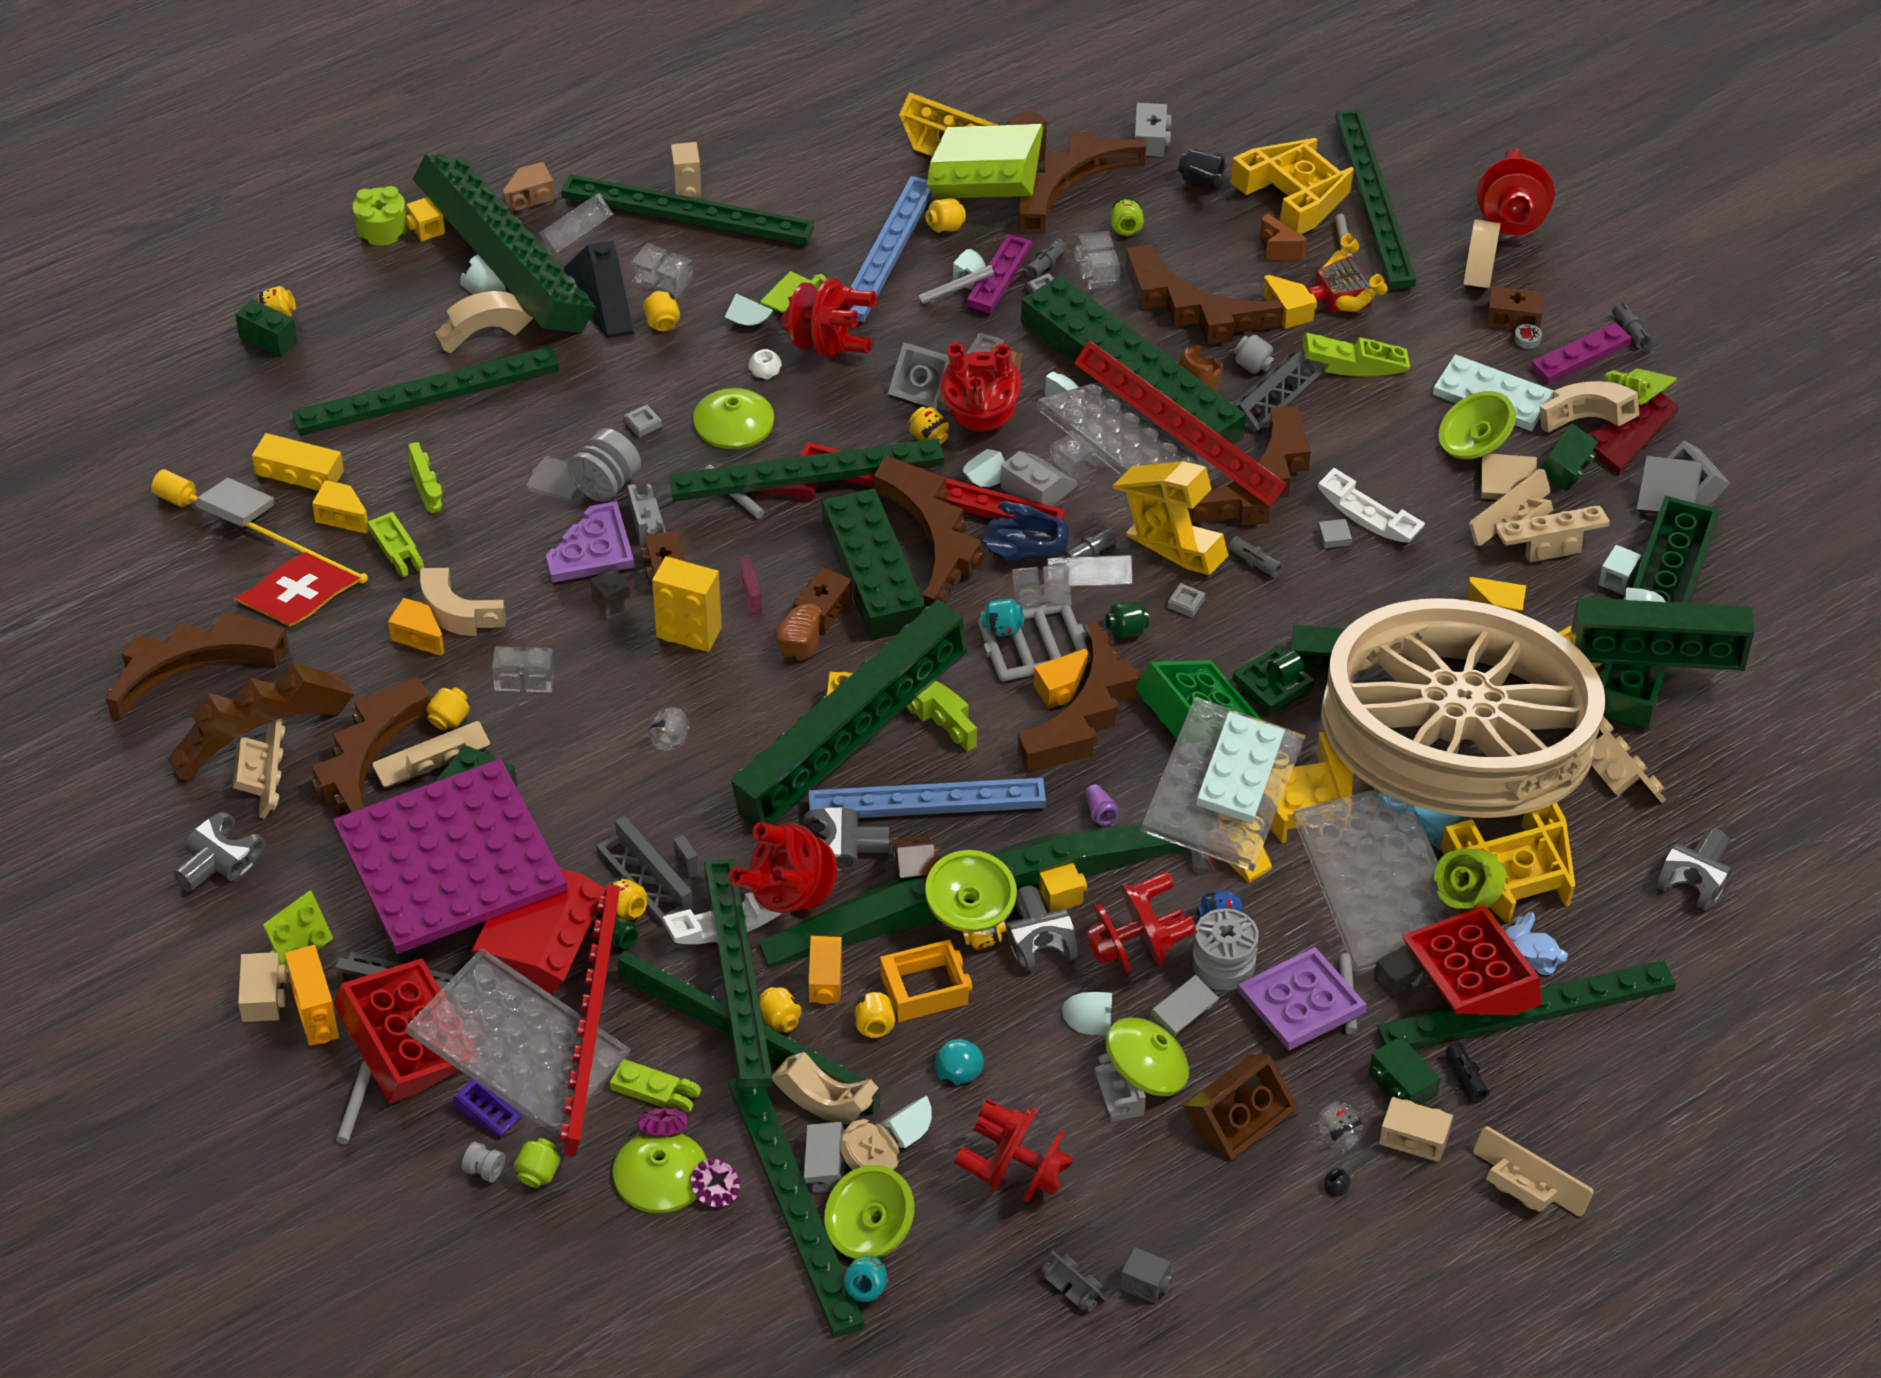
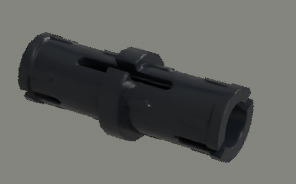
[1445,1042,1490,1102]

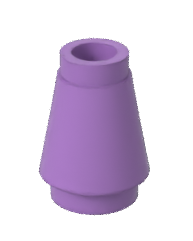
[1085,784,1119,826]

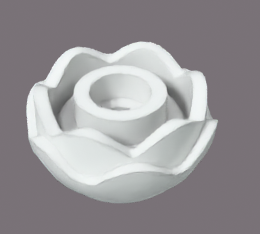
[748,349,782,380]

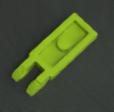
[408,442,443,513]
[367,512,424,578]
[610,1059,701,1113]

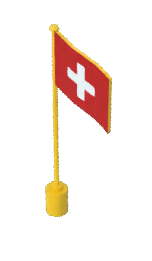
[151,469,368,627]

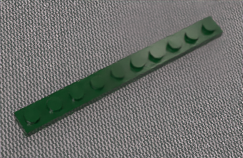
[1335,109,1416,289]
[561,174,814,246]
[292,346,559,436]
[669,438,944,502]
[704,859,772,1088]
[617,951,880,1114]
[1377,960,1676,1050]
[728,1076,865,1339]

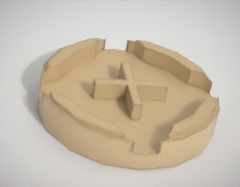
[839,1119,899,1170]

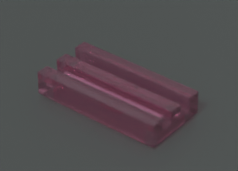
[740,555,762,616]

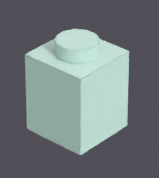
[1599,545,1642,595]

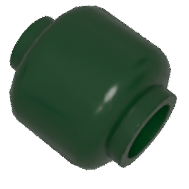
[1105,601,1149,639]

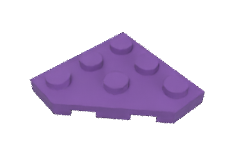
[546,501,634,583]

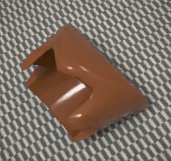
[1177,345,1223,392]
[775,604,821,662]

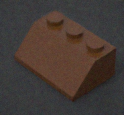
[1183,1054,1298,1160]

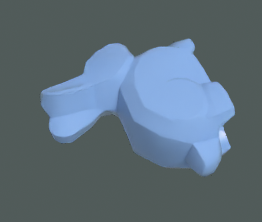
[1505,912,1568,975]

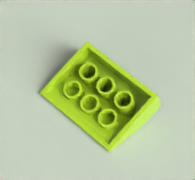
[927,124,1043,199]

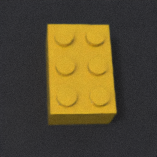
[652,556,722,652]

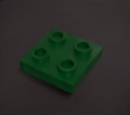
[1232,646,1314,714]

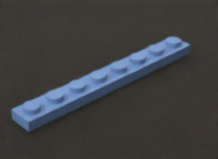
[850,176,933,322]
[809,778,1046,821]

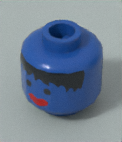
[1196,889,1243,921]

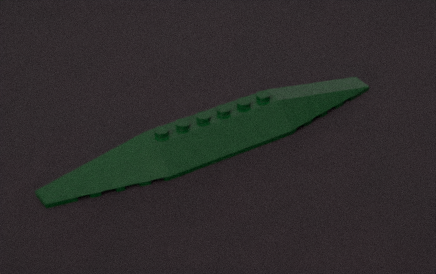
[759,815,1213,968]

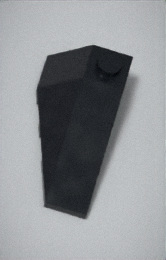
[563,241,634,338]

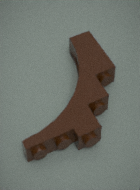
[1019,132,1146,233]
[1125,244,1283,345]
[1188,406,1311,526]
[874,456,984,608]
[106,612,289,720]
[1017,620,1140,773]
[168,663,354,781]
[310,677,430,815]

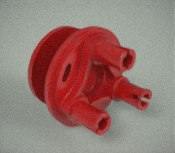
[1477,148,1555,235]
[781,278,877,358]
[940,342,1021,431]
[729,822,837,913]
[1087,871,1198,974]
[953,1098,1073,1203]

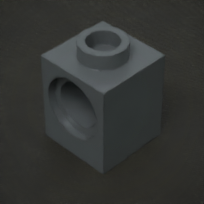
[1120,1247,1173,1304]

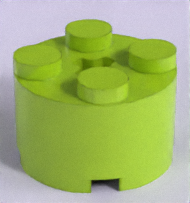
[353,186,408,246]
[1434,848,1507,909]

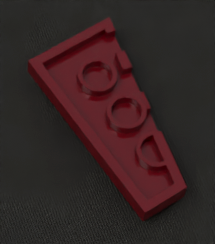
[1588,392,1678,476]

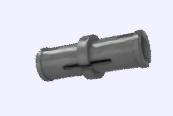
[1025,239,1067,280]
[1612,302,1652,349]
[1063,527,1118,568]
[1228,536,1283,578]

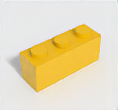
[252,433,344,490]

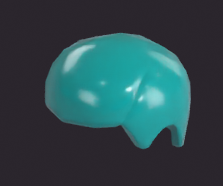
[933,1039,984,1086]

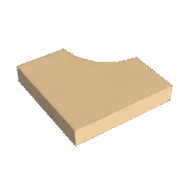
[1481,454,1537,500]

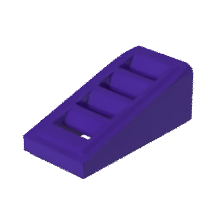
[452,1076,522,1138]

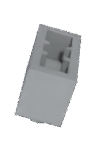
[1135,103,1172,157]

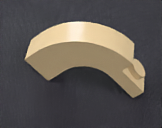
[1464,219,1501,288]
[435,291,533,354]
[1539,381,1639,433]
[420,568,506,636]
[772,1052,878,1124]

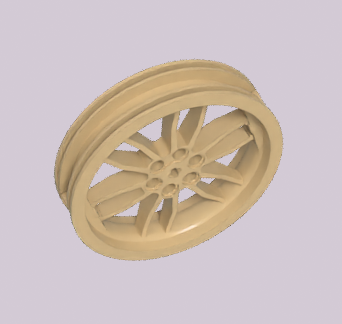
[1321,599,1605,818]

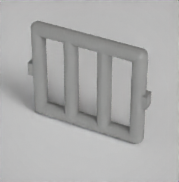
[978,600,1091,681]

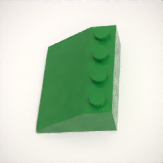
[1135,660,1264,765]

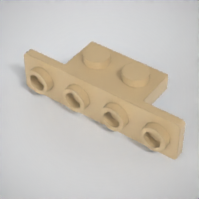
[1469,469,1553,546]
[1496,506,1609,563]
[1591,716,1666,803]
[233,718,285,819]
[373,721,490,789]
[1473,1126,1594,1217]

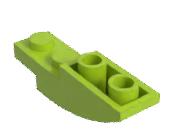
[1302,333,1410,377]
[907,681,977,752]

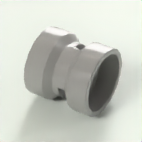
[462,1141,505,1183]

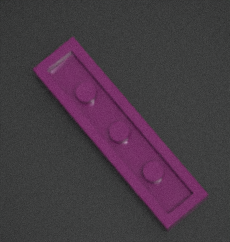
[967,234,1032,314]
[1531,322,1632,385]

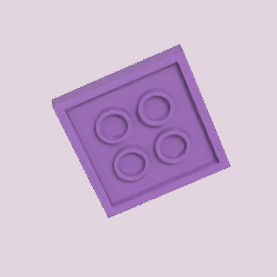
[1238,947,1366,1051]

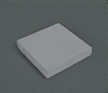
[1637,456,1703,513]
[196,478,274,527]

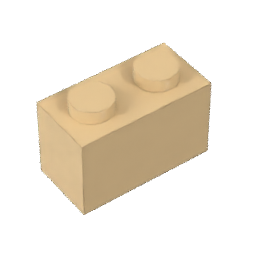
[671,142,702,199]
[238,952,287,1022]
[1379,1097,1453,1162]

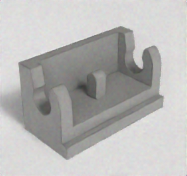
[627,484,666,545]
[1148,975,1219,1037]
[1094,1053,1146,1122]
[804,1122,847,1193]

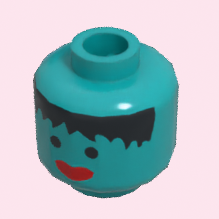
[981,598,1024,637]
[844,1255,889,1302]

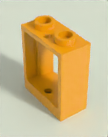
[880,939,973,1022]
[285,945,339,1046]

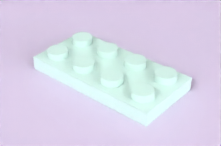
[1433,354,1554,431]
[1196,712,1285,824]

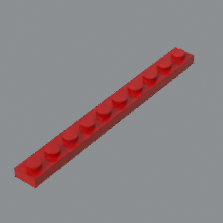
[1074,341,1287,507]
[799,442,1065,520]
[559,884,620,1157]

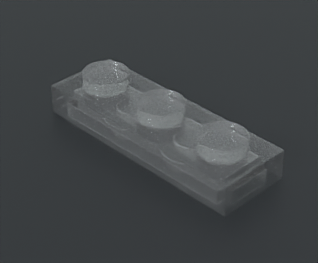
[539,193,613,255]
[1047,555,1132,587]

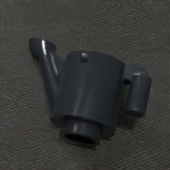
[1178,148,1227,190]

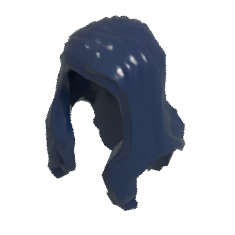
[982,501,1069,563]

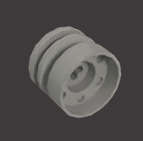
[567,428,641,502]
[1192,908,1259,991]

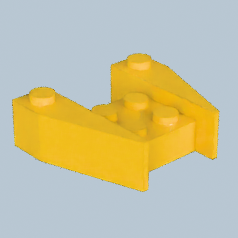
[1230,138,1354,234]
[1113,461,1229,575]
[1257,732,1353,843]
[1440,802,1575,924]

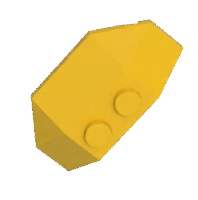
[899,92,998,157]

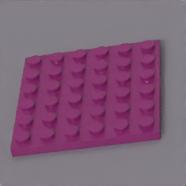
[333,758,568,954]

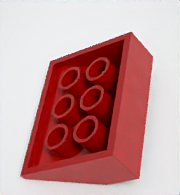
[471,868,607,997]
[1402,905,1542,1015]
[333,958,479,1104]

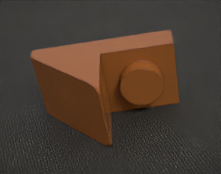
[1259,214,1307,261]

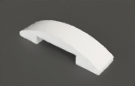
[1318,468,1425,543]
[662,892,782,944]

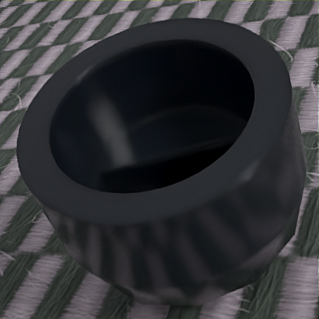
[1324,1168,1350,1196]

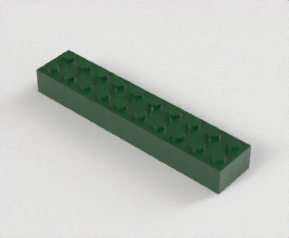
[412,154,596,333]
[1021,275,1246,463]
[1601,495,1719,729]
[731,600,968,826]

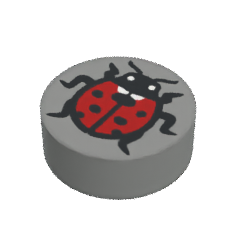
[1514,324,1542,349]

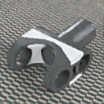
[802,808,889,871]
[174,812,265,892]
[1657,828,1732,911]
[1006,886,1078,972]

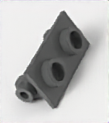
[1041,1250,1107,1312]

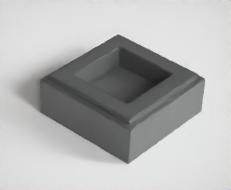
[674,835,699,878]

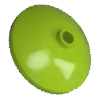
[693,388,774,450]
[1439,391,1516,459]
[925,850,1017,932]
[1106,1017,1189,1096]
[613,1133,707,1213]
[825,1165,914,1259]

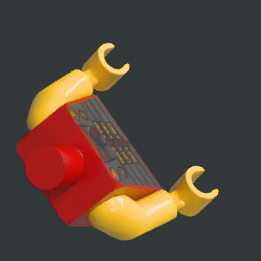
[1307,233,1387,313]

